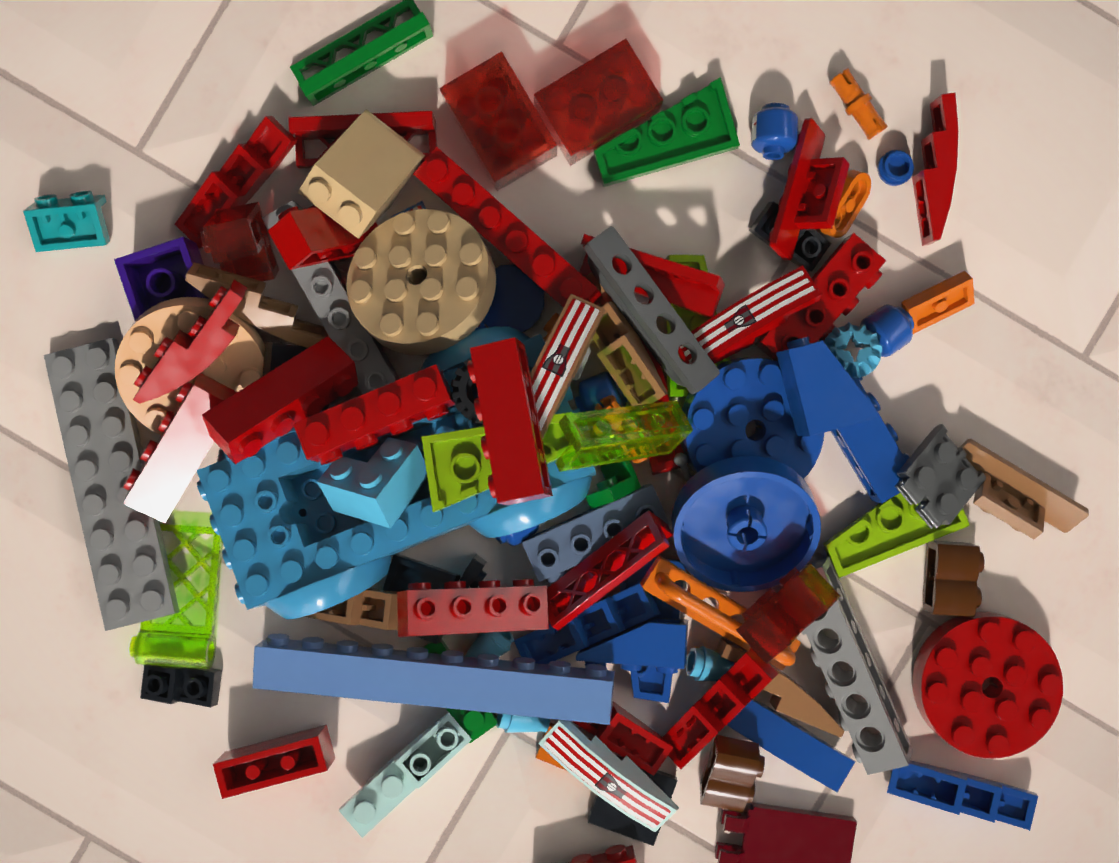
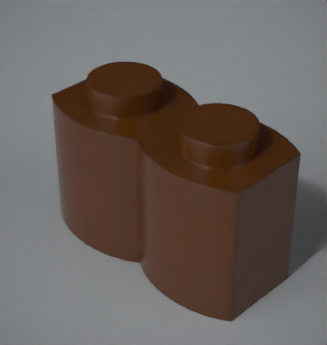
[923,541,985,617]
[700,735,765,813]

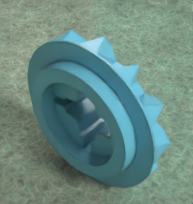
[824,322,882,378]

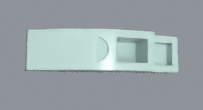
[339,712,472,838]

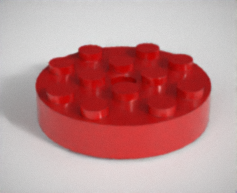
[912,612,1063,759]

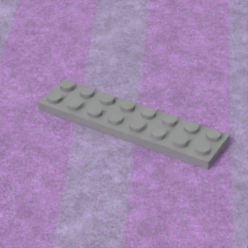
[44,338,180,631]

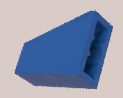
[776,337,879,436]

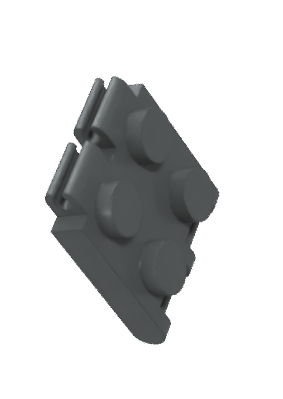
[895,424,986,529]

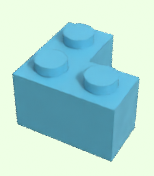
[317,437,428,529]

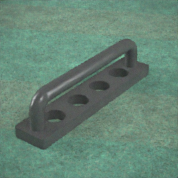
[584,226,720,394]

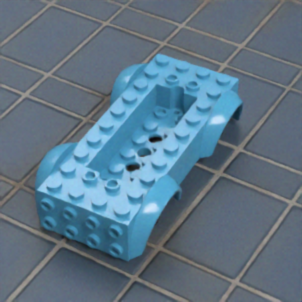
[197,327,600,619]

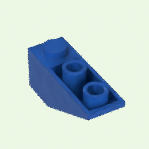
[576,617,688,674]

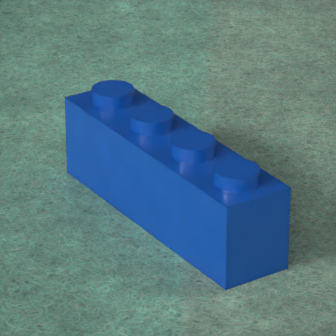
[831,377,909,503]

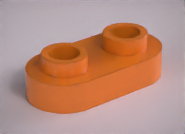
[820,170,871,238]

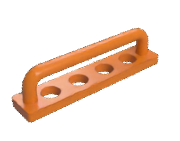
[640,556,801,670]

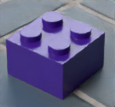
[114,237,211,321]

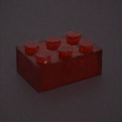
[533,39,663,166]
[439,51,557,191]

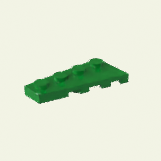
[594,77,740,187]

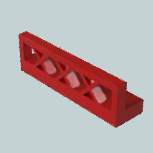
[288,111,437,169]
[579,234,725,318]
[547,510,673,630]

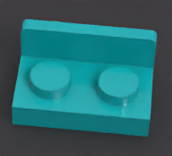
[23,191,110,252]

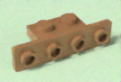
[959,439,1089,540]

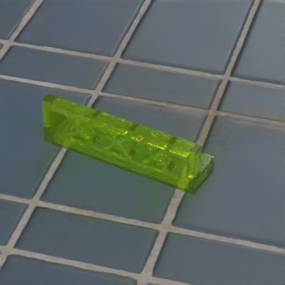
[555,400,693,472]

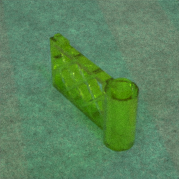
[129,524,223,669]

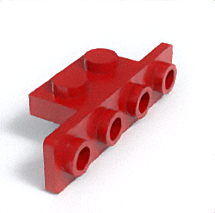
[770,118,850,261]

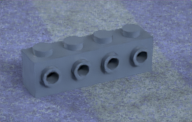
[522,483,670,583]

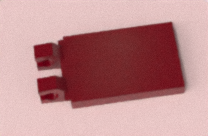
[715,802,857,863]

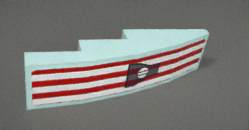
[538,720,679,832]

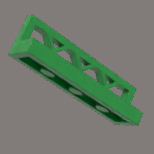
[290,0,433,106]

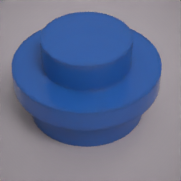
[877,150,914,186]

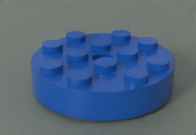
[679,357,824,479]
[672,456,821,592]

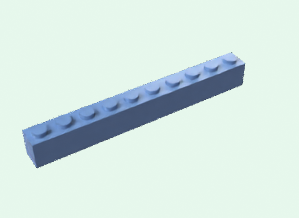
[253,634,615,725]

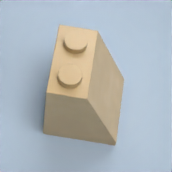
[298,109,425,239]

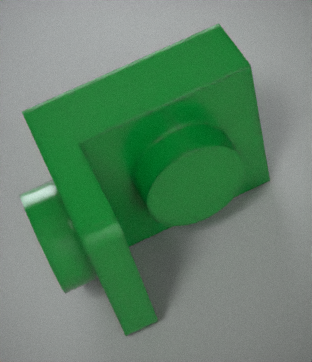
[586,455,641,509]

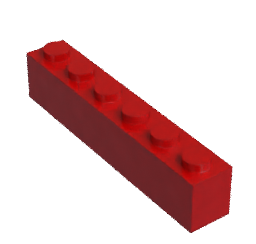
[413,147,601,308]

